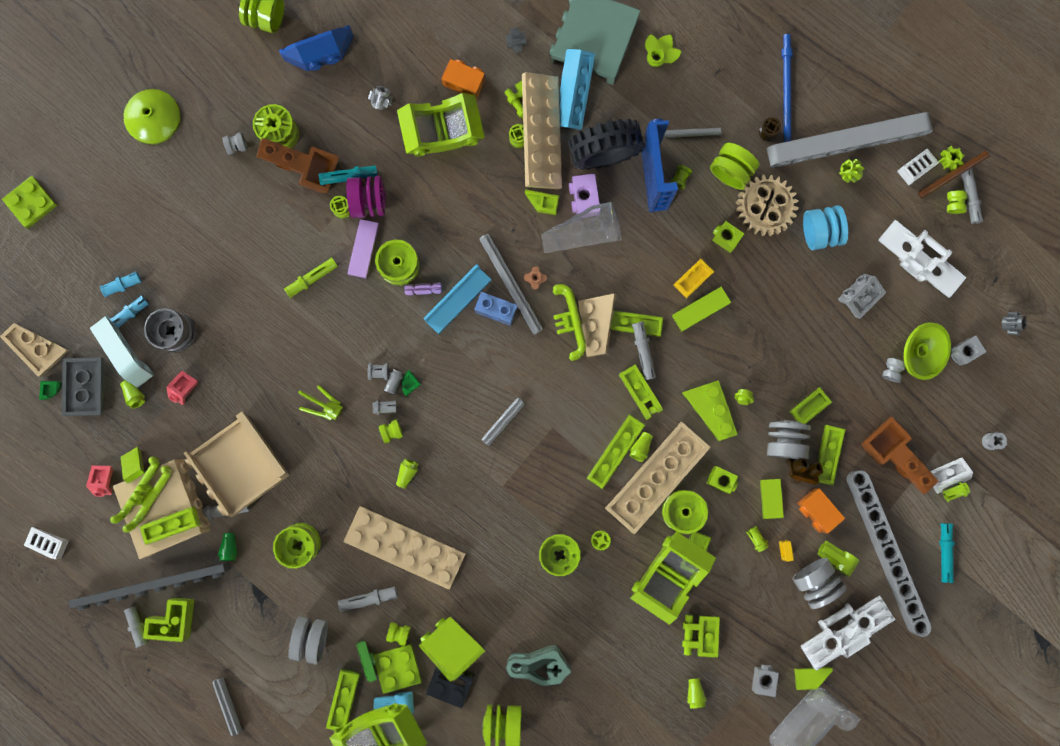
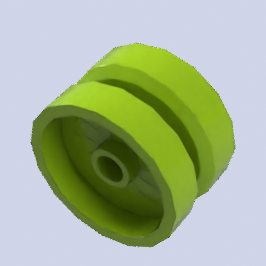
[710,143,760,190]
[375,239,420,286]
[662,490,708,534]

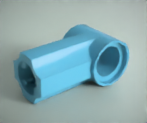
[374,692,414,714]

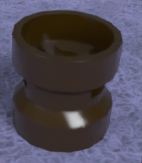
[759,117,781,141]

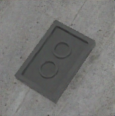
[62,357,104,416]

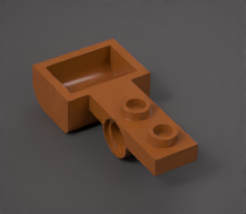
[256,138,339,193]
[861,417,939,494]

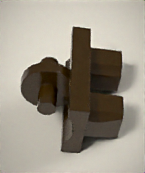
[786,458,823,485]

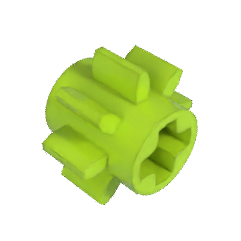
[939,146,965,171]
[839,159,865,183]

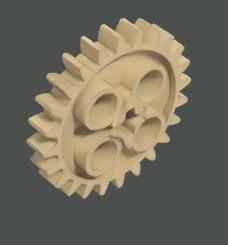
[736,175,799,236]

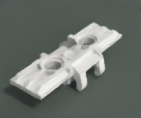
[878,220,966,298]
[800,596,895,670]

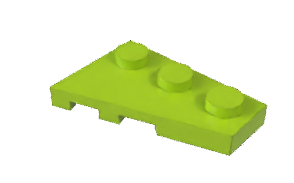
[682,380,738,441]

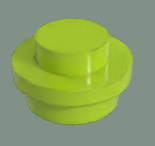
[734,389,754,405]

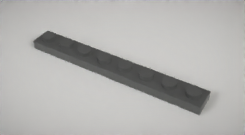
[68,563,230,610]

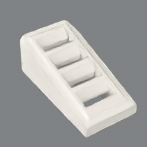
[897,148,939,186]
[24,527,69,560]

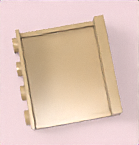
[184,412,290,517]
[113,459,210,559]

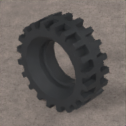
[568,119,645,170]

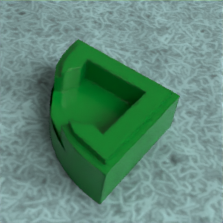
[402,370,421,397]
[39,381,62,400]

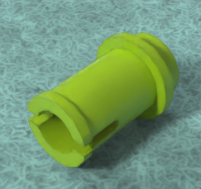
[942,482,970,502]
[746,526,769,552]

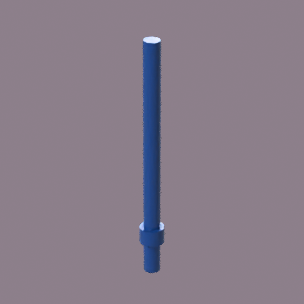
[781,34,793,142]

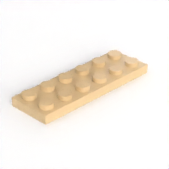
[522,72,562,189]
[605,422,711,535]
[343,506,466,590]

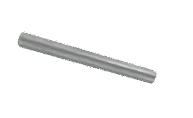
[480,234,543,335]

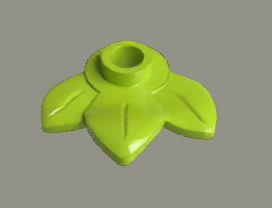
[645,35,681,67]

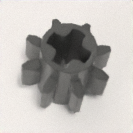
[506,27,526,53]
[1002,312,1027,335]

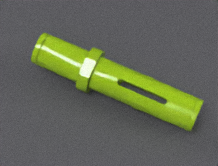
[284,257,338,298]

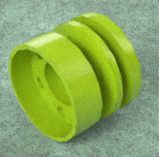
[239,0,285,34]
[253,104,299,148]
[273,523,321,569]
[539,534,580,576]
[483,705,521,746]

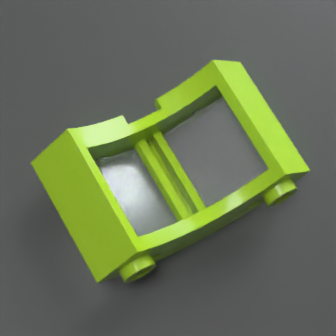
[397,93,485,157]
[630,531,716,625]
[329,703,427,746]

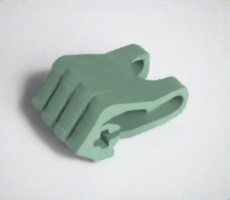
[506,645,572,686]

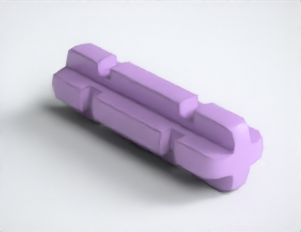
[404,283,442,295]

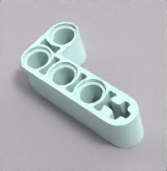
[90,316,154,387]

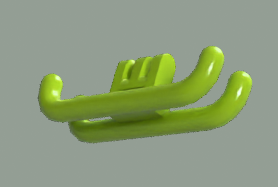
[553,284,586,361]
[110,457,172,533]

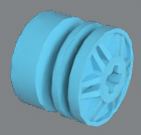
[803,205,848,251]

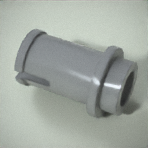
[384,369,404,394]
[372,400,397,415]

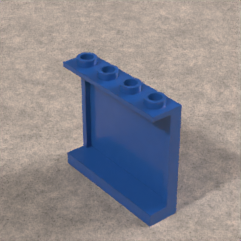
[641,119,678,212]

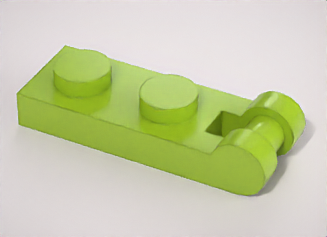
[619,365,663,420]

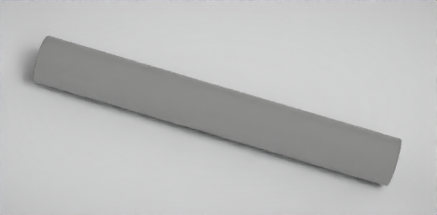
[664,128,721,138]

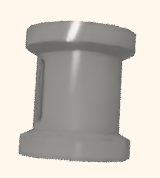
[367,363,389,380]
[982,432,1007,450]

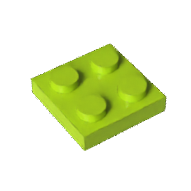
[2,176,58,229]
[373,643,422,694]

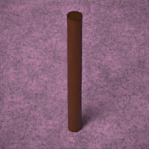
[918,151,990,199]

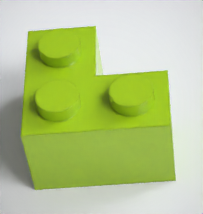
[143,597,195,642]

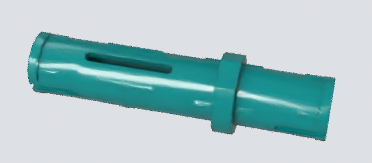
[319,165,377,185]
[939,523,955,583]

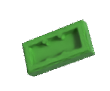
[356,640,377,682]

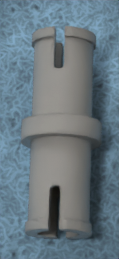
[124,606,148,648]

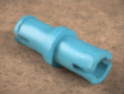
[100,271,142,297]
[110,295,150,328]

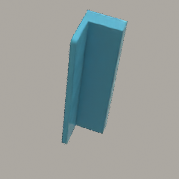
[559,49,595,130]
[423,264,492,334]

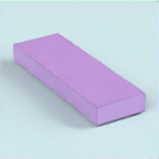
[347,219,379,279]

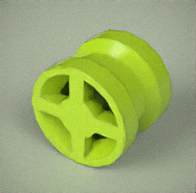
[591,530,611,550]

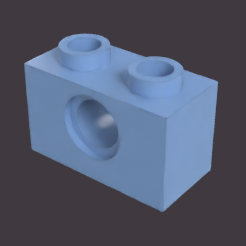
[474,292,518,326]

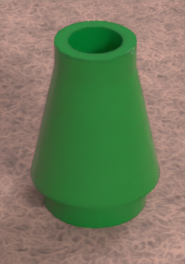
[218,533,238,562]

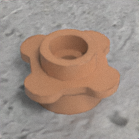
[524,267,547,289]

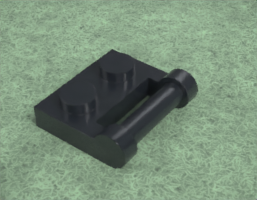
[426,666,475,708]

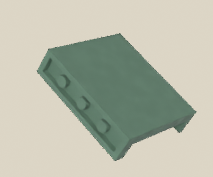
[549,0,640,85]

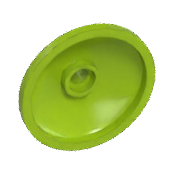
[124,89,181,144]
[904,322,951,380]

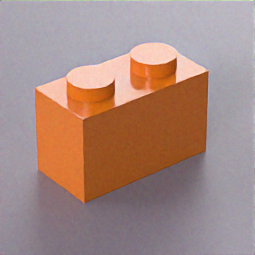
[441,59,486,100]
[797,488,845,534]

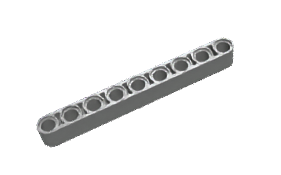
[766,112,933,168]
[847,470,931,637]

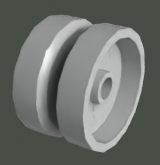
[289,616,328,665]

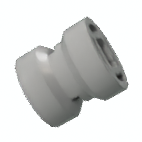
[223,132,248,155]
[882,358,906,383]

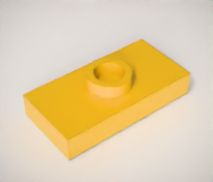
[673,259,714,299]

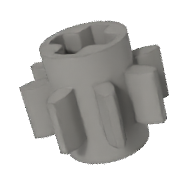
[368,86,393,110]

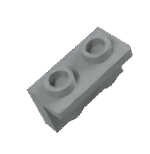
[838,274,886,319]

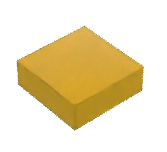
[779,540,794,562]

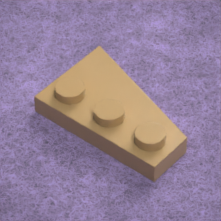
[578,294,616,357]
[0,323,69,378]

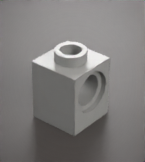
[951,336,986,366]
[752,664,779,697]

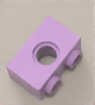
[569,174,600,218]

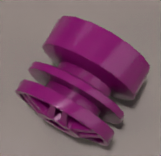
[346,176,386,218]

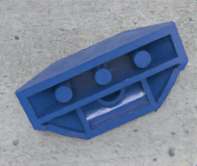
[279,25,354,71]

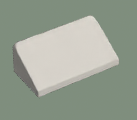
[930,458,973,494]

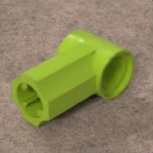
[817,541,860,577]

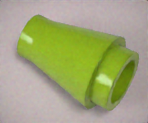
[120,380,145,409]
[630,432,653,462]
[396,458,419,489]
[687,678,707,708]

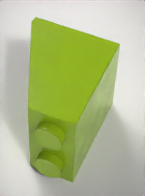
[418,617,485,681]

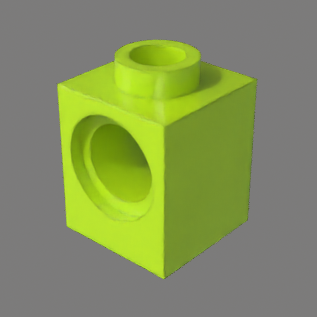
[712,221,745,253]
[706,466,738,494]

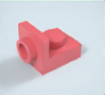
[167,371,198,405]
[86,465,113,497]

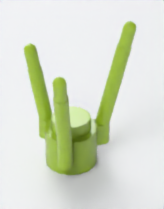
[298,385,343,421]

